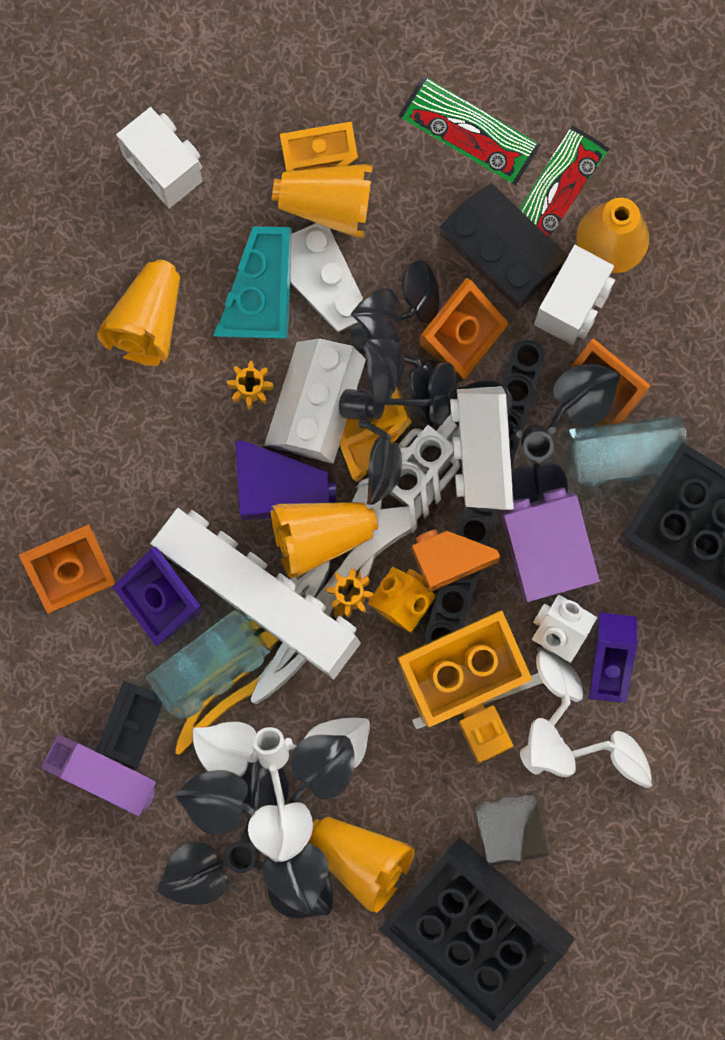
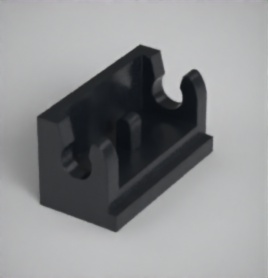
[96,681,165,769]

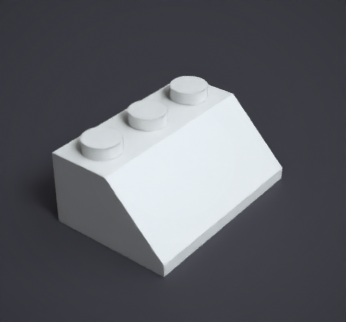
[264,339,366,464]
[450,386,514,510]

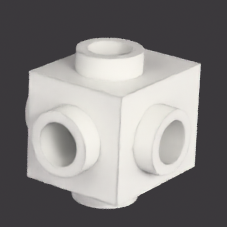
[532,594,597,663]

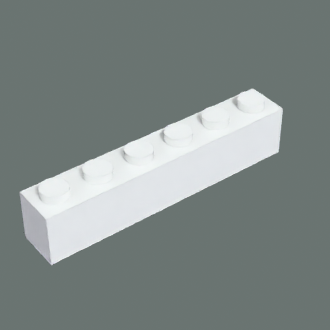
[150,508,361,679]

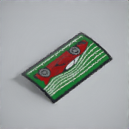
[398,76,541,186]
[519,125,610,237]

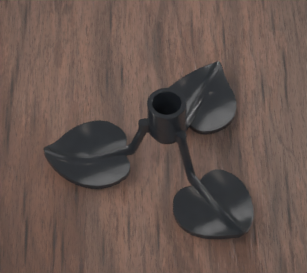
[350,261,440,426]
[339,338,458,505]
[447,364,620,503]
[176,735,355,913]
[157,759,333,918]

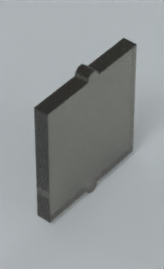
[474,794,549,867]

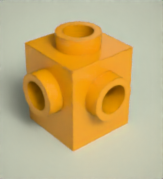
[367,567,436,633]

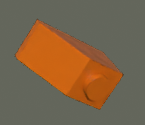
[411,529,500,592]

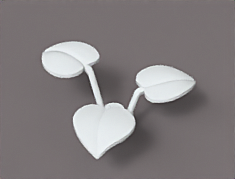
[520,646,652,788]
[193,718,370,862]

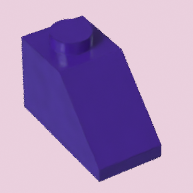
[589,612,637,703]

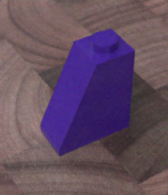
[236,441,337,520]

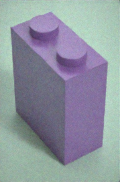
[500,488,600,602]

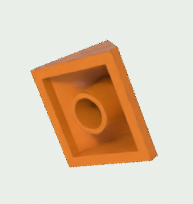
[419,278,509,380]
[570,338,651,438]
[19,524,116,614]

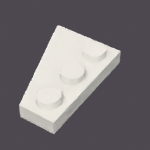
[290,223,363,333]

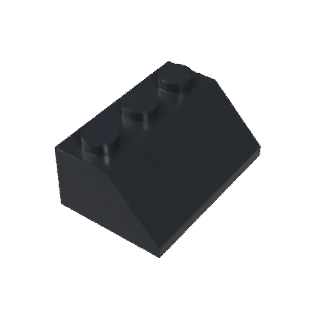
[439,183,568,310]

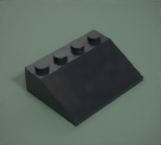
[618,442,725,609]
[379,837,575,1032]

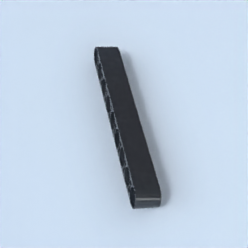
[424,339,545,645]

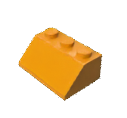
[397,610,532,727]

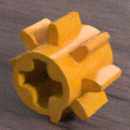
[227,361,274,410]
[326,568,374,618]

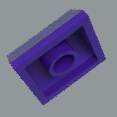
[113,546,203,646]

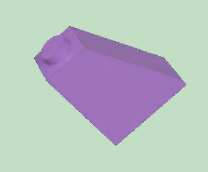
[41,734,156,816]

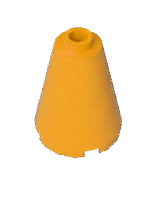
[272,164,373,238]
[576,198,649,273]
[97,260,180,366]
[271,502,378,579]
[308,816,415,913]

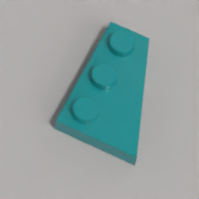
[213,226,292,339]

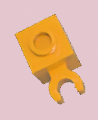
[458,703,513,764]

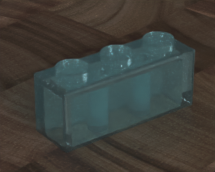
[569,416,687,486]
[145,609,271,719]

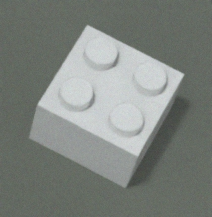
[116,107,203,209]
[534,245,615,346]

